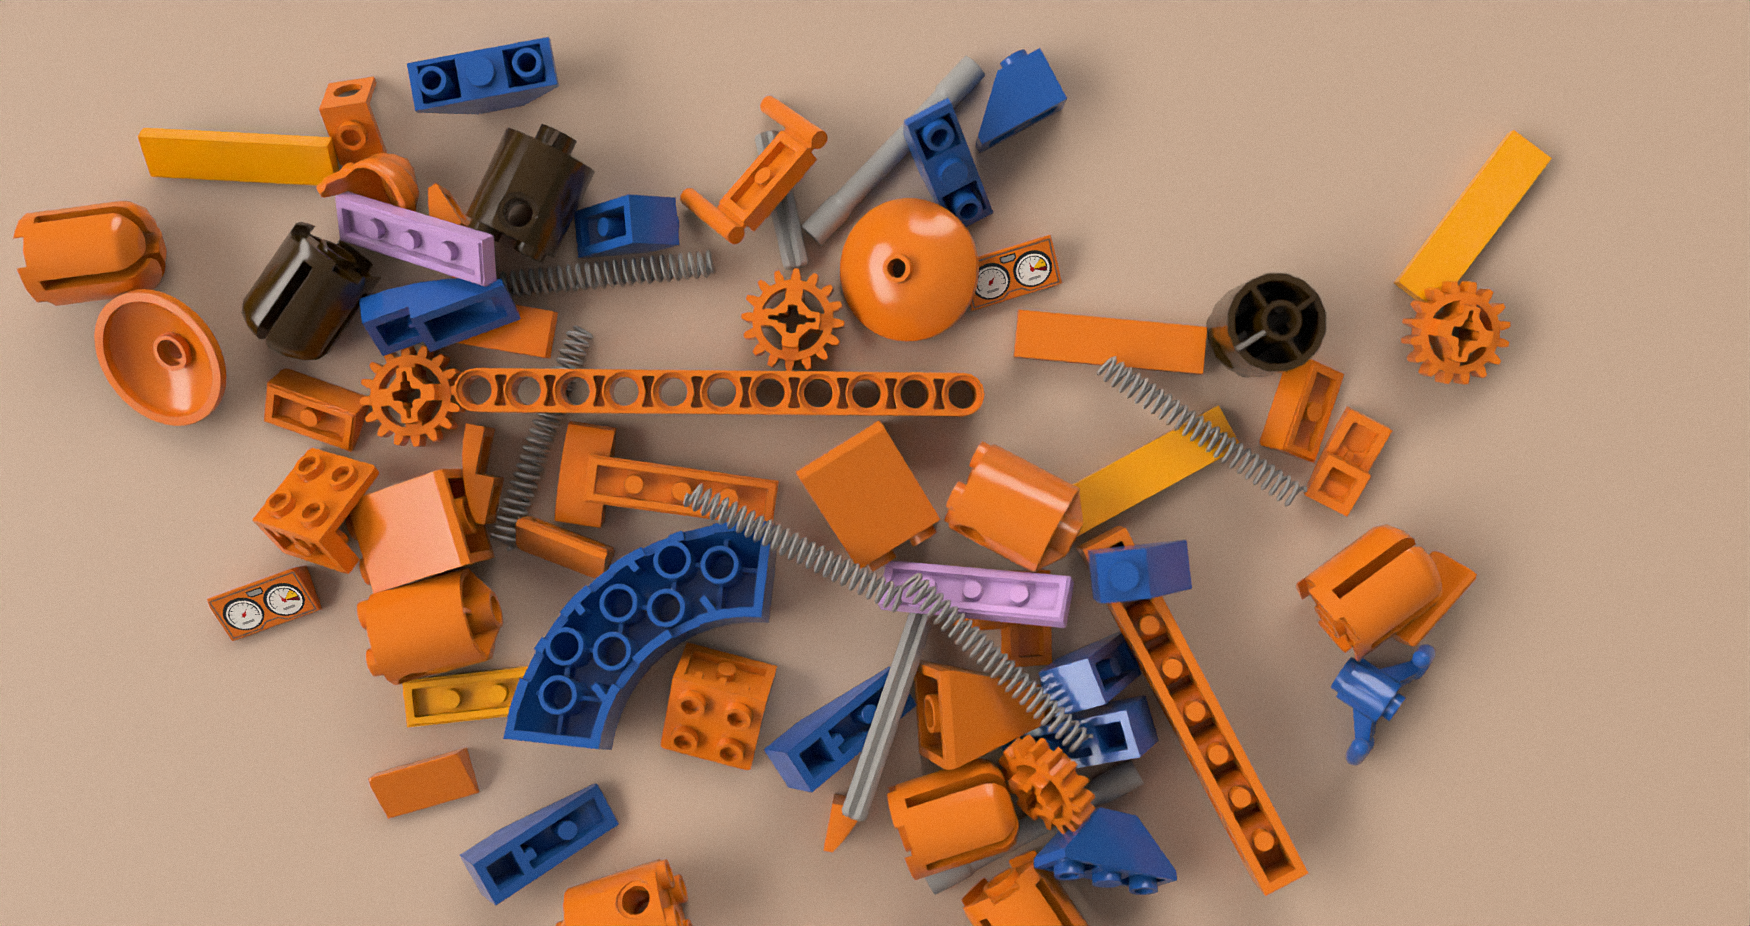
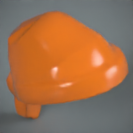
[316,152,420,212]

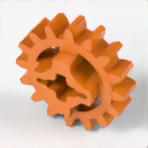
[741,268,845,371]
[1401,281,1511,385]
[359,345,466,447]
[998,735,1095,834]

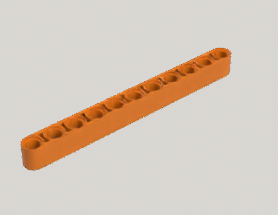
[454,368,985,417]

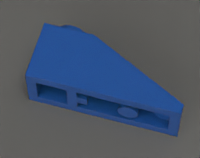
[764,667,917,793]
[1001,695,1159,768]
[459,783,619,906]

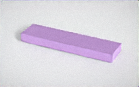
[335,191,496,286]
[878,560,1074,628]

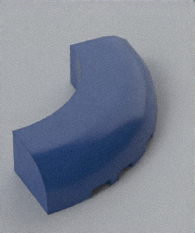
[503,521,776,750]

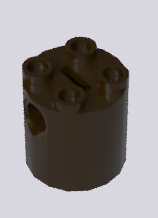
[465,124,595,263]
[1206,273,1326,377]

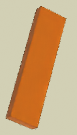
[1013,310,1207,375]
[582,454,779,522]

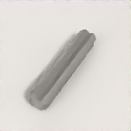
[755,130,808,270]

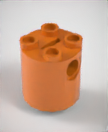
[944,441,1084,573]
[357,568,503,685]
[556,859,693,926]

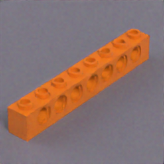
[1076,526,1309,896]

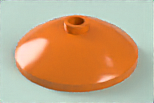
[840,198,979,341]
[94,289,227,426]

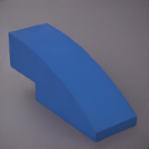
[359,278,521,356]

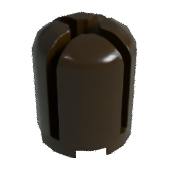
[241,222,381,360]

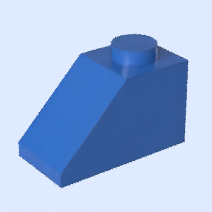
[975,48,1067,153]
[574,194,680,258]
[1088,540,1192,604]
[1038,631,1142,717]

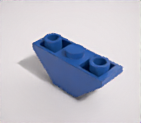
[407,37,559,115]
[903,98,993,227]
[1034,807,1177,895]

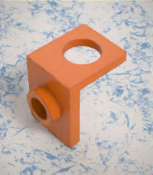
[319,77,387,166]

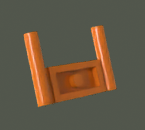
[680,96,828,244]

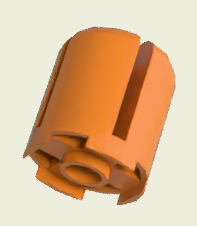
[14,201,167,306]
[1296,524,1442,662]
[887,758,1020,880]
[961,850,1089,926]

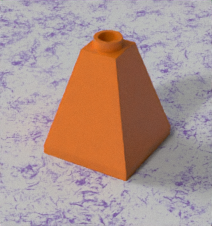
[914,660,1052,770]

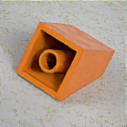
[796,420,941,572]
[346,469,495,593]

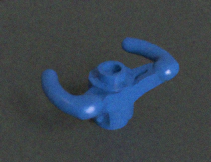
[1330,644,1436,766]

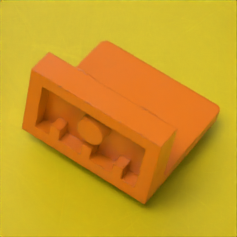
[252,448,379,574]
[660,642,778,770]

